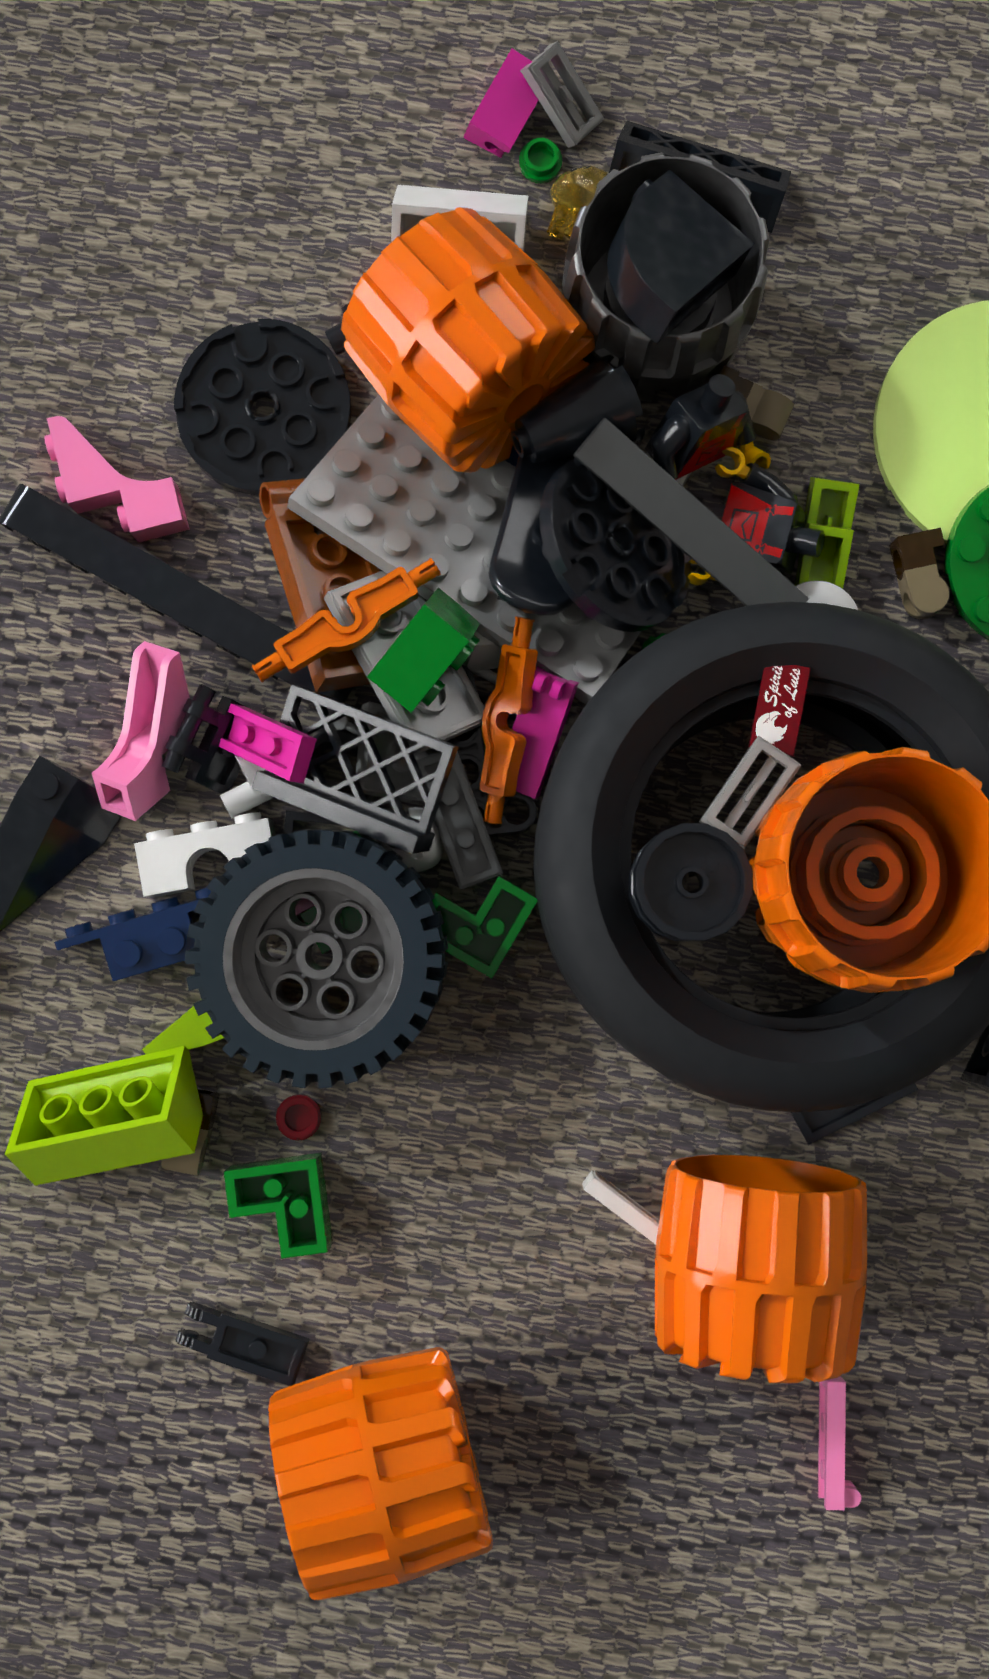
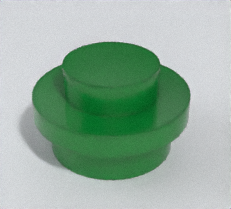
[519,138,562,184]

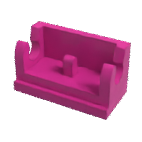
[463,48,539,158]

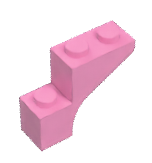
[44,416,190,542]
[92,641,190,821]

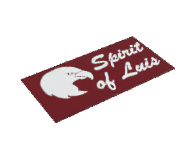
[749,665,810,756]

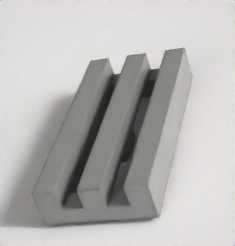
[520,41,604,148]
[699,736,801,849]

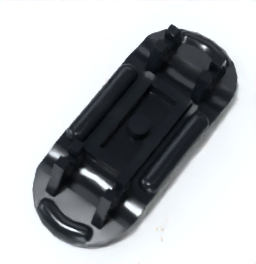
[488,456,575,615]

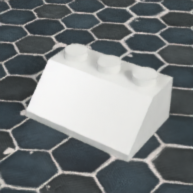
[391,185,528,251]

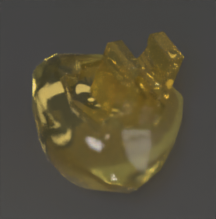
[547,165,608,240]

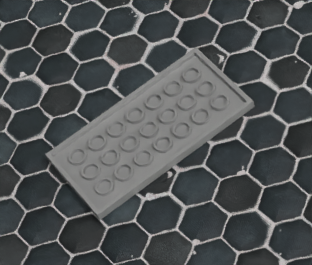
[287,394,642,704]

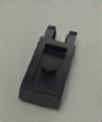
[176,1302,310,1386]

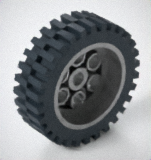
[185,830,448,1089]

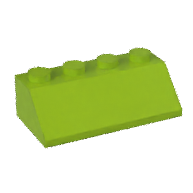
[5,1046,203,1186]

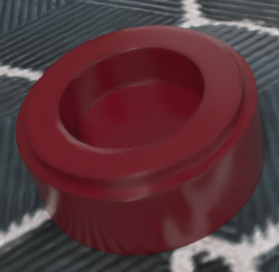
[276,1094,322,1140]

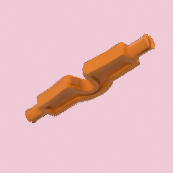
[252,558,441,683]
[479,616,538,824]

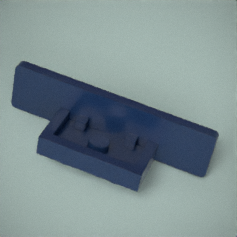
[54,887,211,981]

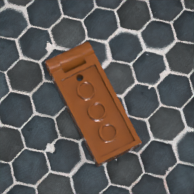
[259,478,380,693]

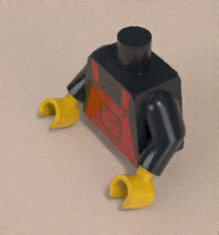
[645,374,771,480]
[688,447,825,587]

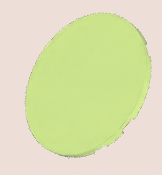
[873,300,989,544]

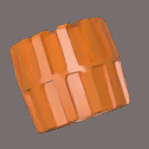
[341,207,595,473]
[749,747,989,993]
[655,1154,867,1384]
[268,1347,493,1601]

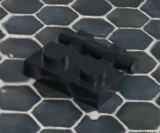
[162,684,246,794]

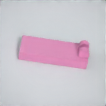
[818,1376,861,1511]

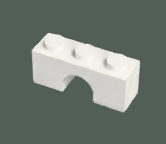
[134,812,276,898]

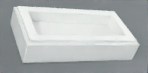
[582,1170,659,1244]

